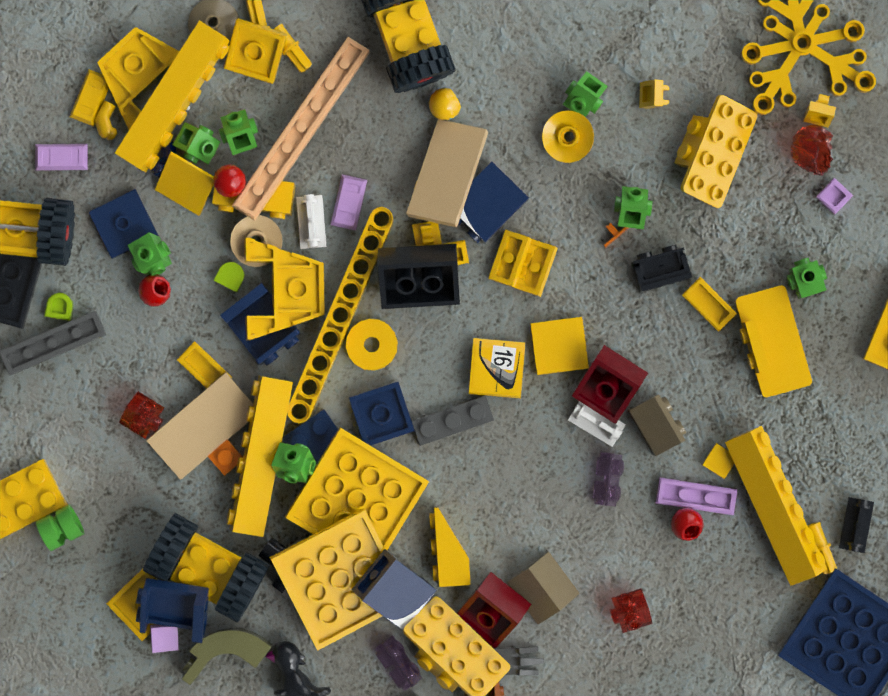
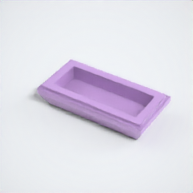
[35,144,88,171]
[331,175,367,231]

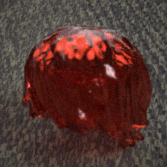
[790,125,834,176]

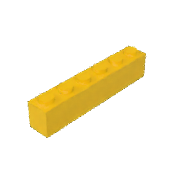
[115,20,230,173]
[227,375,293,537]
[725,426,827,586]

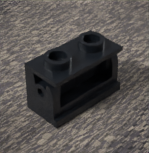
[632,245,692,293]

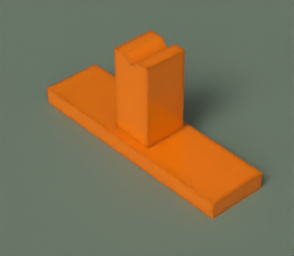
[604,223,629,248]

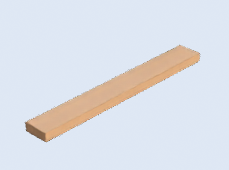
[233,37,370,221]

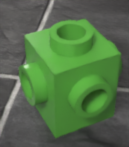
[563,71,608,117]
[219,109,258,155]
[173,122,221,164]
[614,186,652,229]
[128,232,172,276]
[787,258,827,299]
[271,443,316,483]

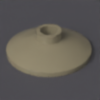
[188,0,239,46]

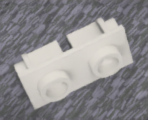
[296,194,327,249]
[568,401,626,447]

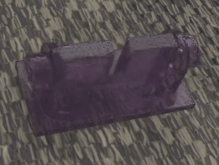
[592,452,624,507]
[374,635,422,691]

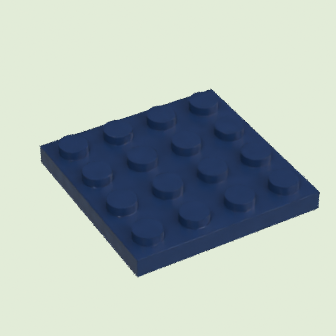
[777,568,888,696]

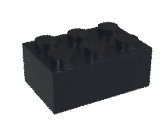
[378,244,460,309]

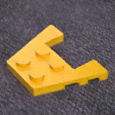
[97,27,179,130]
[244,238,325,340]

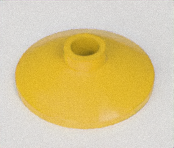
[542,110,594,163]

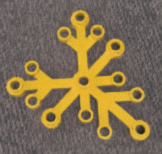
[741,0,876,115]

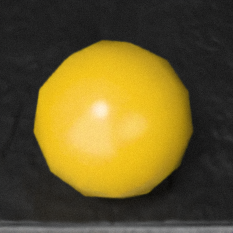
[428,88,461,121]

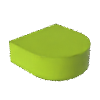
[214,262,245,293]
[44,293,74,321]

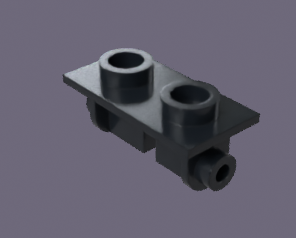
[839,497,874,553]

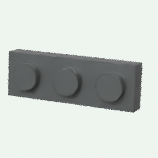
[412,396,494,446]

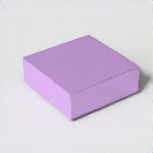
[815,178,853,215]
[150,624,179,653]

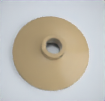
[230,215,283,267]

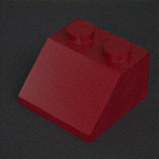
[572,345,648,424]
[457,572,532,648]

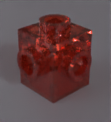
[119,391,165,439]
[610,588,653,633]

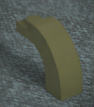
[182,628,273,685]

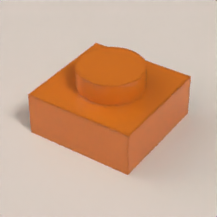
[208,440,243,476]

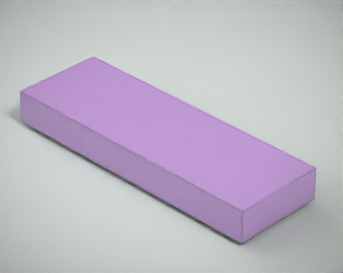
[655,477,737,515]

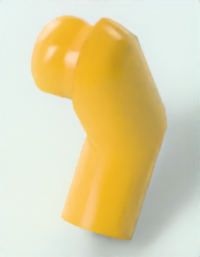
[95,100,117,140]

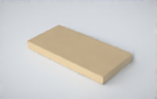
[406,119,488,228]
[146,372,253,480]

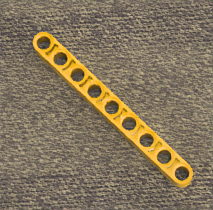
[287,207,394,423]

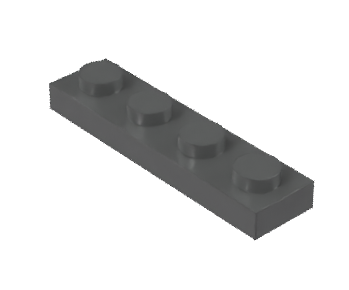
[0,311,107,376]

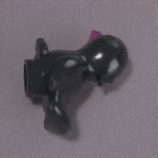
[265,641,331,696]

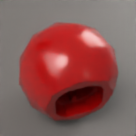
[213,164,246,198]
[138,274,171,307]
[670,508,704,541]

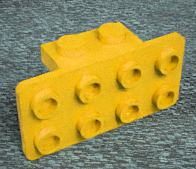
[674,95,757,208]
[735,285,812,397]
[403,596,510,696]

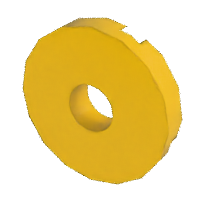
[346,319,398,371]

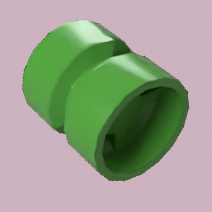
[36,505,85,551]

